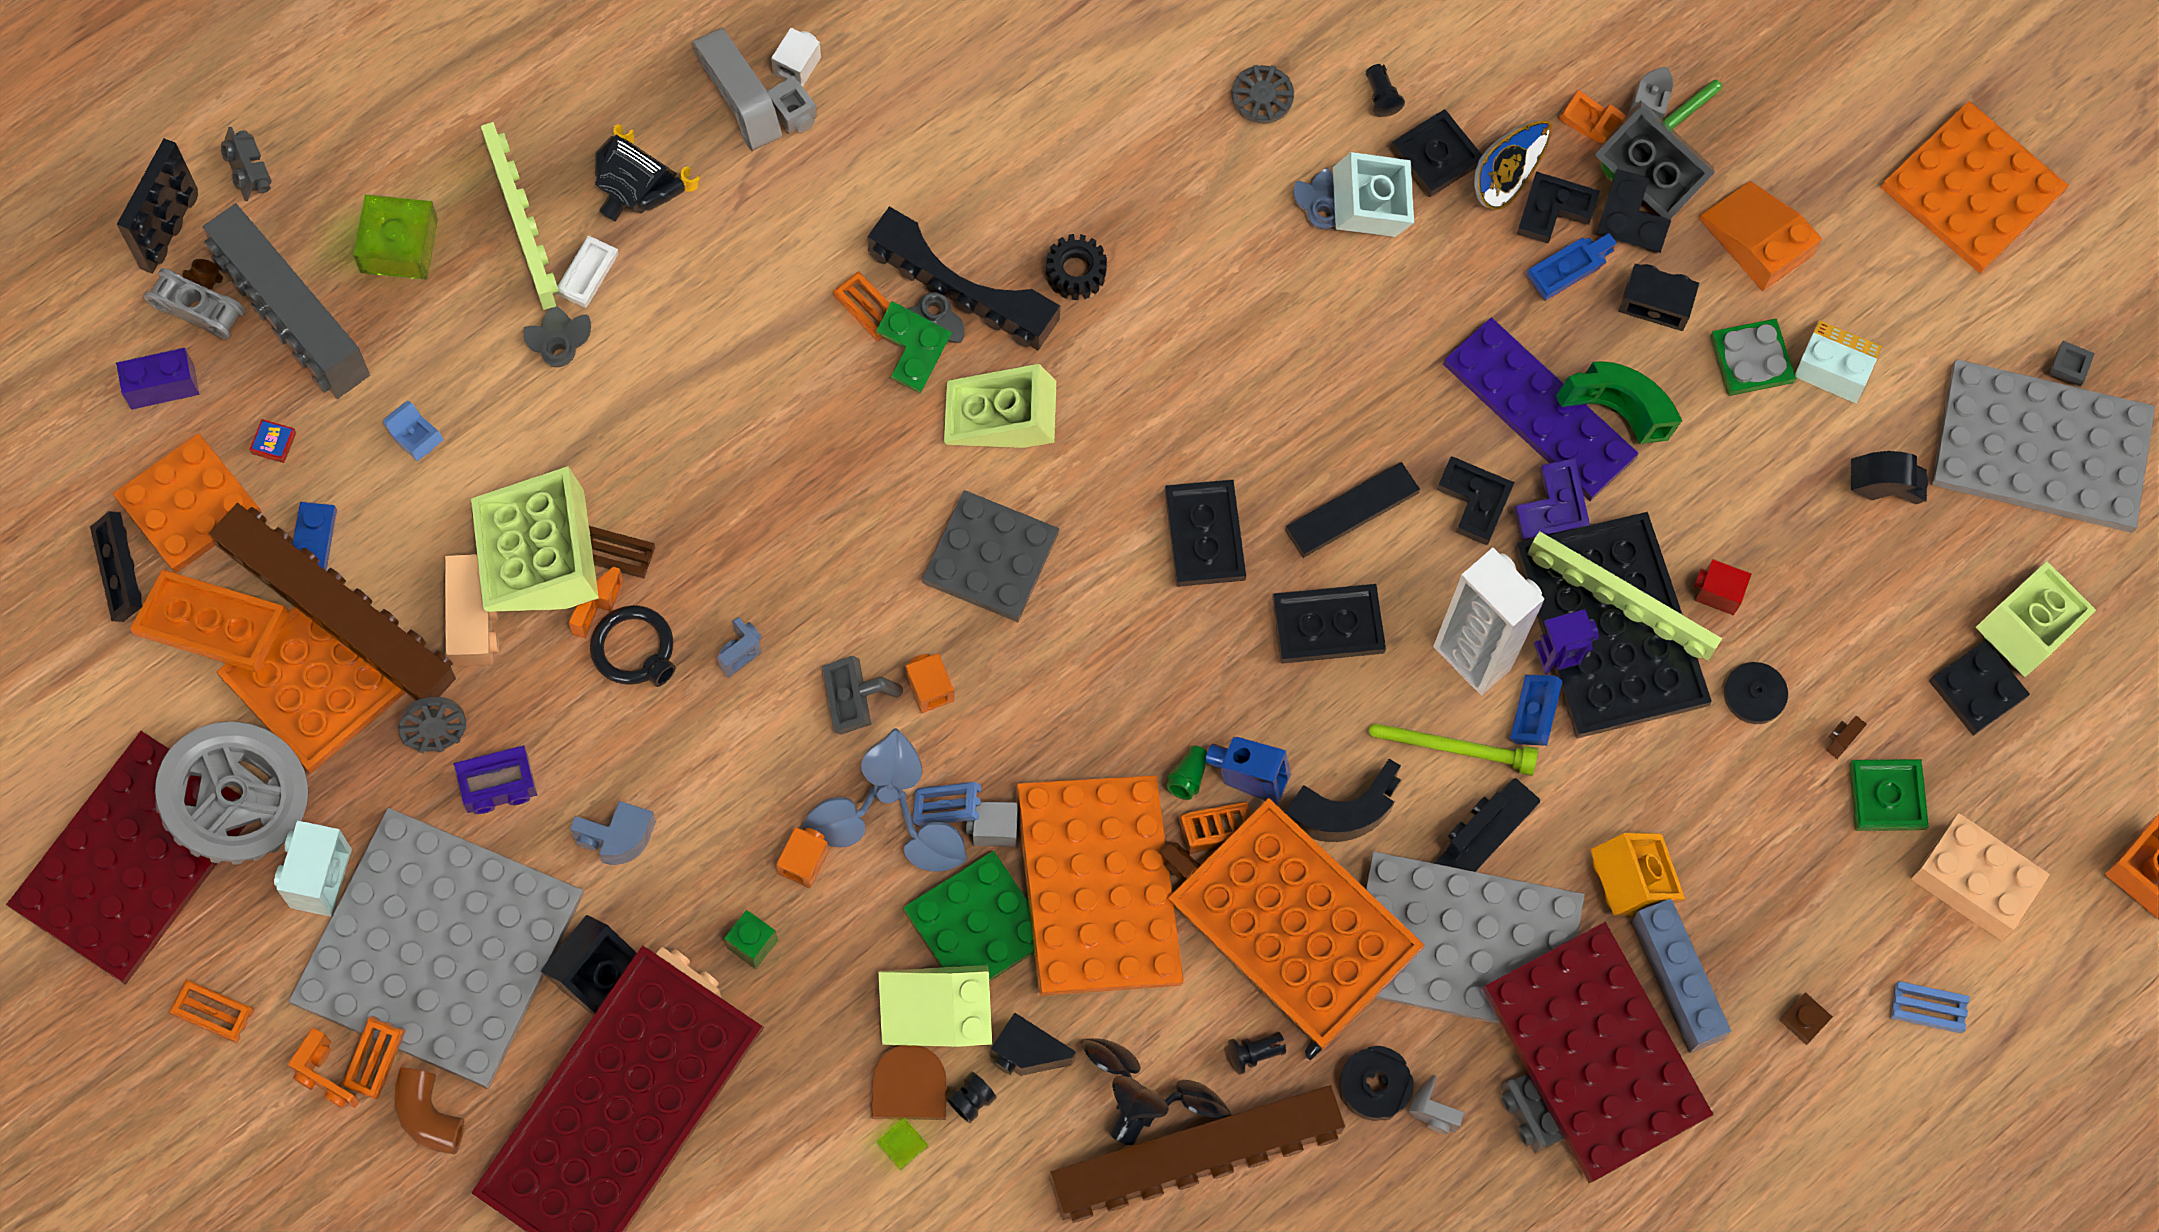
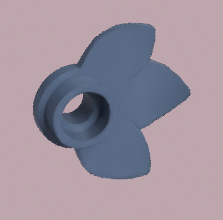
[1293,168,1336,229]

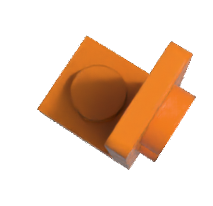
[288,1027,359,1108]

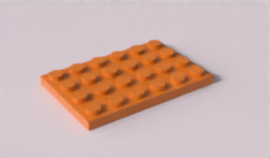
[1015,775,1184,996]
[1168,798,1425,1050]

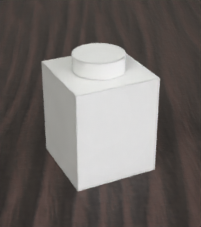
[771,28,821,87]

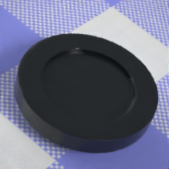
[1724,662,1788,724]

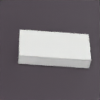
[556,235,619,308]

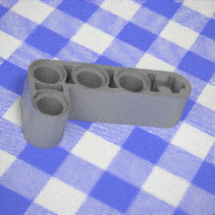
[692,27,782,151]

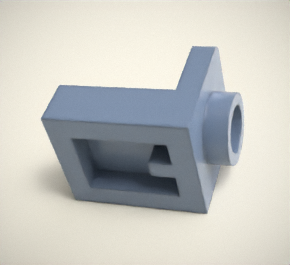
[717,617,762,678]

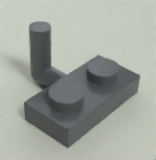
[822,656,903,735]

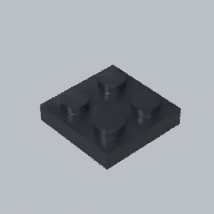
[1391,109,1482,197]
[1929,640,2030,736]

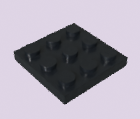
[117,138,198,274]

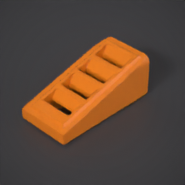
[1179,802,1251,854]

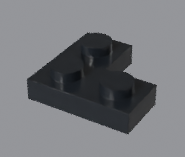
[1596,168,1671,253]
[1517,171,1600,244]
[1437,456,1515,545]

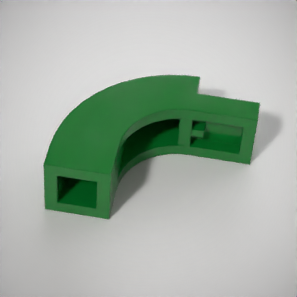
[1556,361,1682,444]

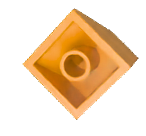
[1590,833,1686,916]

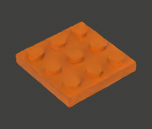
[112,433,262,573]

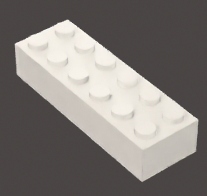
[1433,547,1545,696]

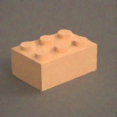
[1911,813,2050,941]

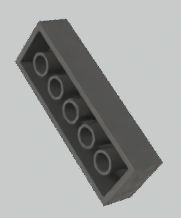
[202,203,370,399]

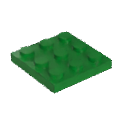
[903,851,1035,982]

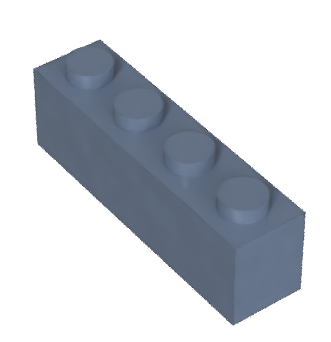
[1631,899,1731,1053]

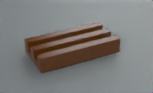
[589,526,655,579]

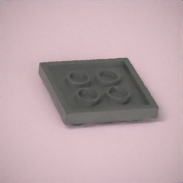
[922,490,1059,622]

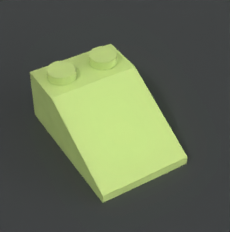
[944,364,1057,448]
[1976,561,2096,677]
[878,965,992,1047]

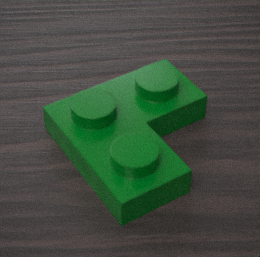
[875,301,952,394]

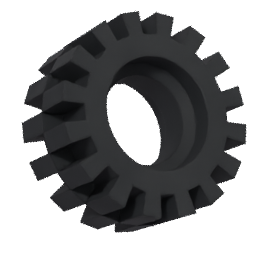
[1046,234,1107,300]

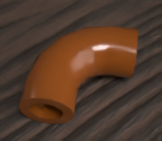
[395,1067,464,1155]

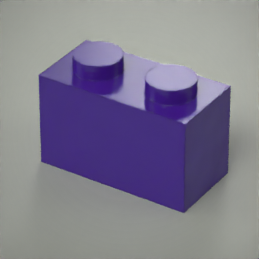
[116,348,200,410]

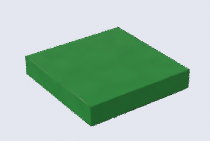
[1849,759,1929,831]

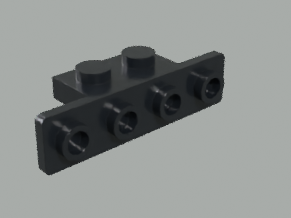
[1434,778,1540,872]

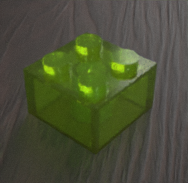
[353,194,438,280]

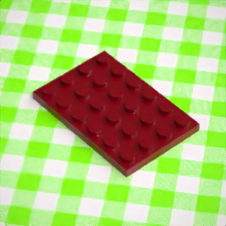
[6,731,246,985]
[1481,922,1714,1183]

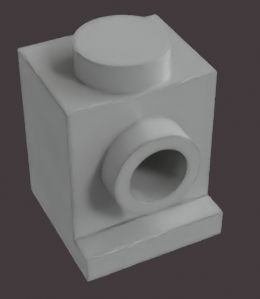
[767,75,817,134]

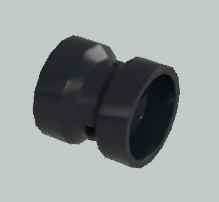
[945,1072,997,1124]

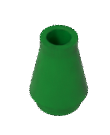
[1167,746,1207,800]

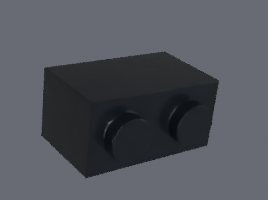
[1619,263,1700,331]

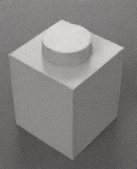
[966,802,1017,847]

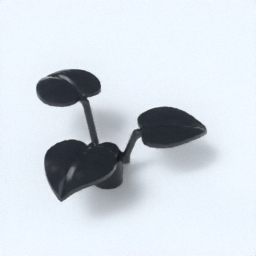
[1081,1038,1232,1145]

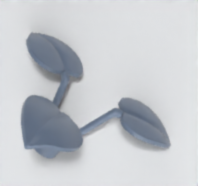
[803,728,967,871]

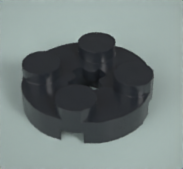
[1339,1046,1414,1121]

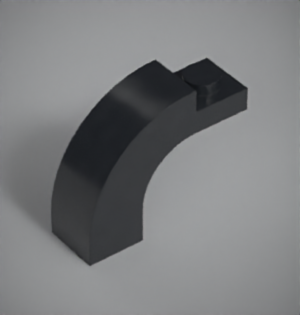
[1285,758,1401,842]

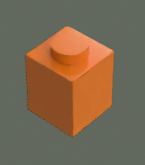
[906,653,954,713]
[776,827,829,888]

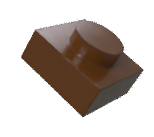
[1826,716,1867,759]
[1160,843,1201,878]
[1779,992,1833,1045]

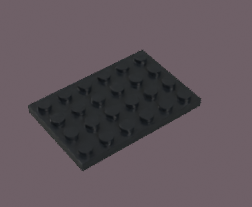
[1515,512,1712,739]

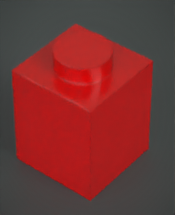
[1693,559,1752,615]

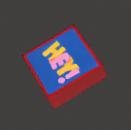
[249,419,296,463]

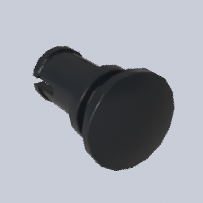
[1366,64,1405,117]
[1228,1032,1286,1075]

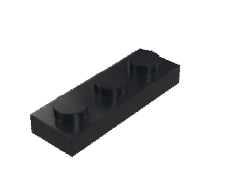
[90,511,143,622]

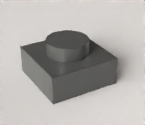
[2049,341,2095,387]

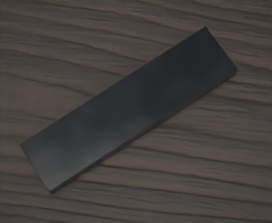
[1285,462,1420,558]

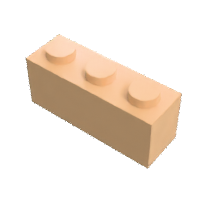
[445,554,499,667]

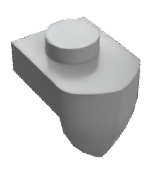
[1630,67,1673,119]
[1409,1075,1465,1134]

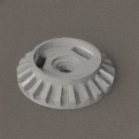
[155,722,308,865]

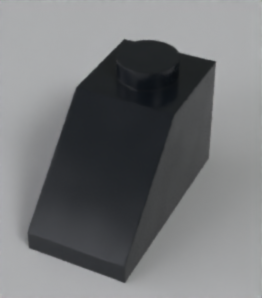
[990,1013,1076,1076]

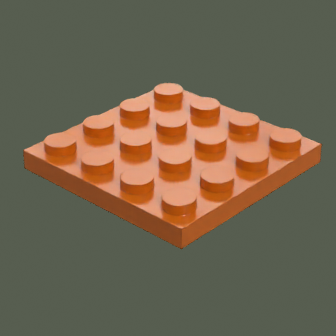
[1881,101,2069,274]
[216,607,405,774]

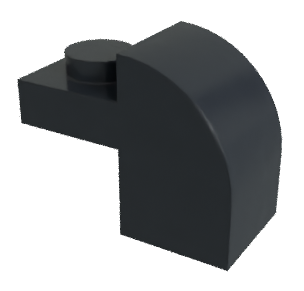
[1851,451,1928,504]

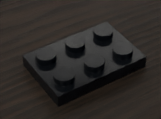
[1165,479,1246,587]
[1272,584,1386,664]

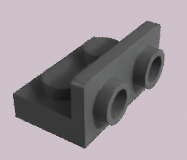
[1500,1074,1564,1153]

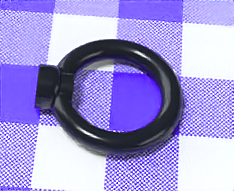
[590,605,676,687]

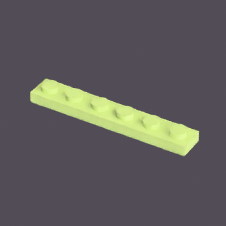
[481,122,559,310]
[1528,531,1722,661]

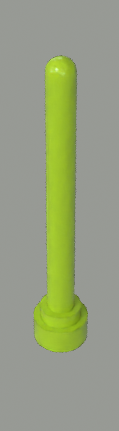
[1368,723,1538,776]

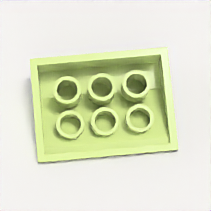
[471,466,599,612]

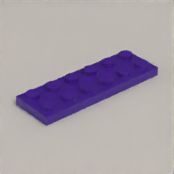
[1443,317,1639,501]

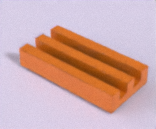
[833,271,890,342]
[169,979,254,1043]
[342,1016,406,1099]

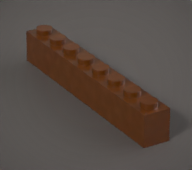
[209,502,456,709]
[1050,1085,1345,1223]

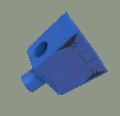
[1205,737,1291,806]

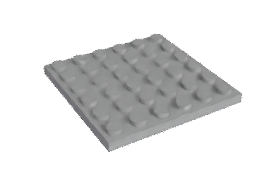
[289,808,584,1089]

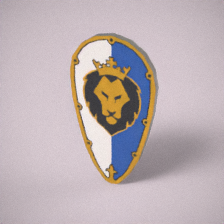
[1474,120,1552,210]

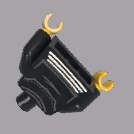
[595,124,700,222]

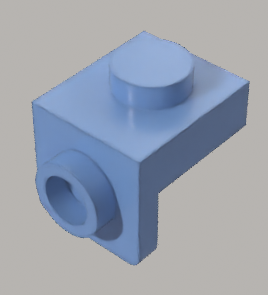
[383,401,444,461]

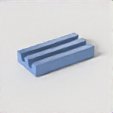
[913,782,981,826]
[1891,981,1970,1033]

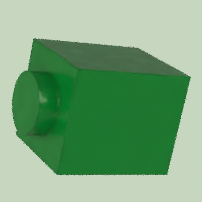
[724,910,778,969]

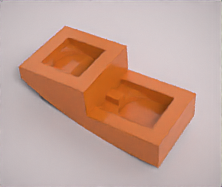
[1558,89,1626,144]
[569,567,624,639]

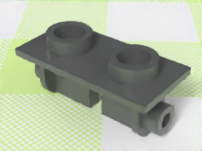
[221,127,272,201]

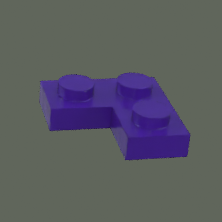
[1514,458,1590,541]

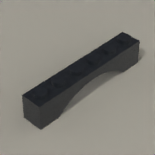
[867,206,1061,351]

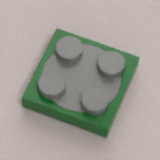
[1710,318,1796,396]

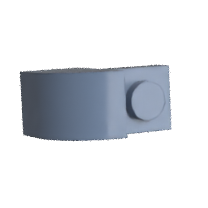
[570,801,656,865]

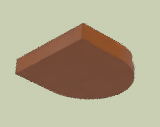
[872,1045,946,1120]

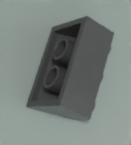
[1594,100,1715,219]

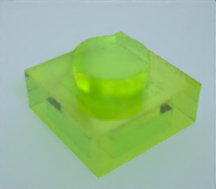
[876,1117,929,1171]

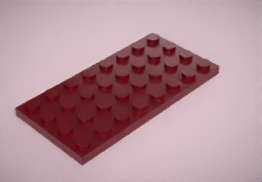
[471,945,764,1232]

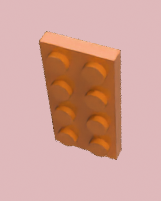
[130,569,289,672]

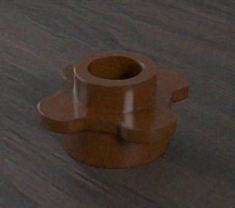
[182,259,223,290]

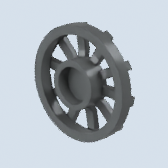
[1232,65,1294,123]
[398,697,466,753]

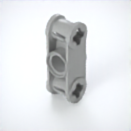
[143,268,246,340]

